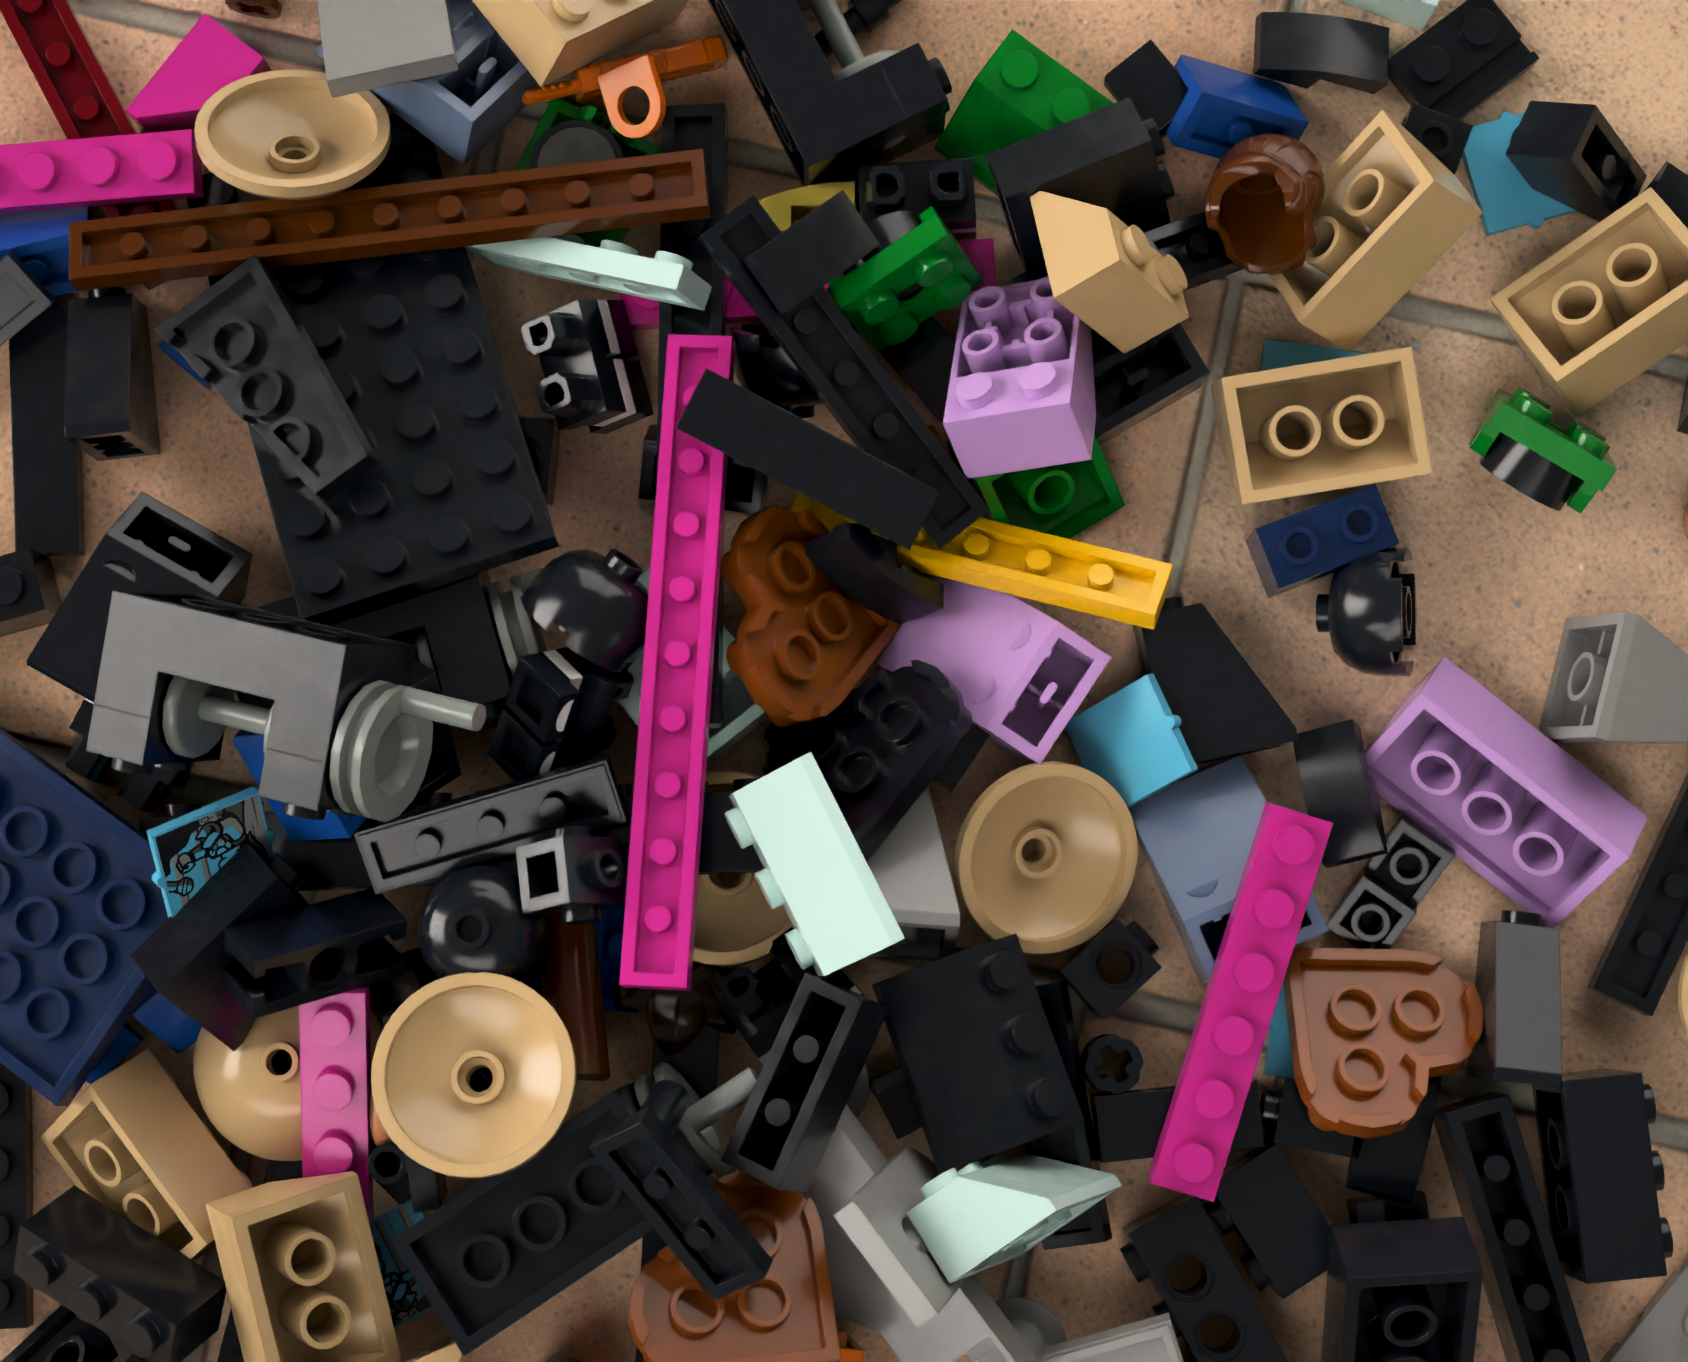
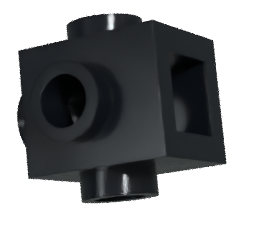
[515,826,626,926]

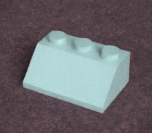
[724,752,905,976]
[906,1153,1122,1284]

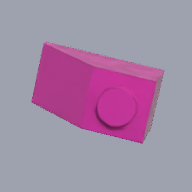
[126,13,272,133]

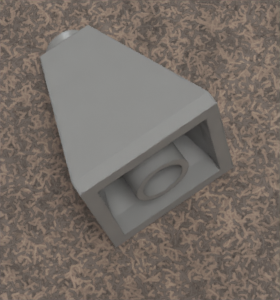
[1539,611,1688,744]
[867,786,960,961]

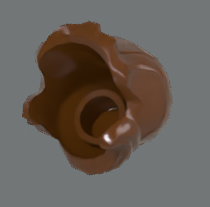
[1205,133,1326,275]

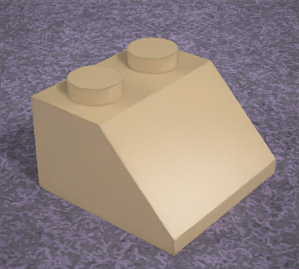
[1030,191,1189,354]

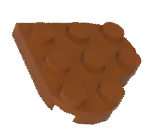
[720,505,901,728]
[1283,947,1484,1139]
[627,1171,841,1362]

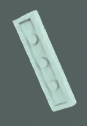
[466,234,712,311]

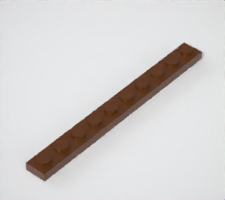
[68,149,711,291]

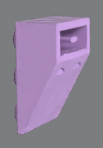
[943,276,1096,479]
[877,576,1112,765]

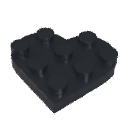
[763,660,973,862]

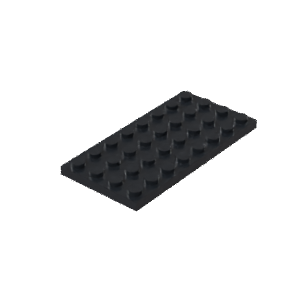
[187,113,559,623]

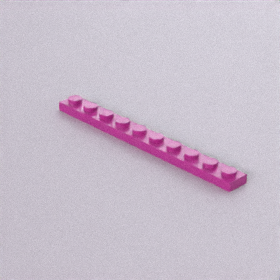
[619,334,736,991]

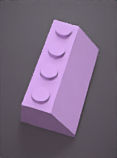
[1364,656,1648,928]

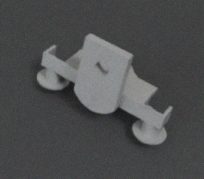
[801,1064,1067,1362]

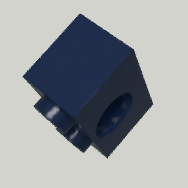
[1245,484,1399,598]

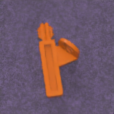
[522,36,729,138]

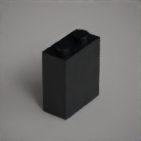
[986,97,1175,281]

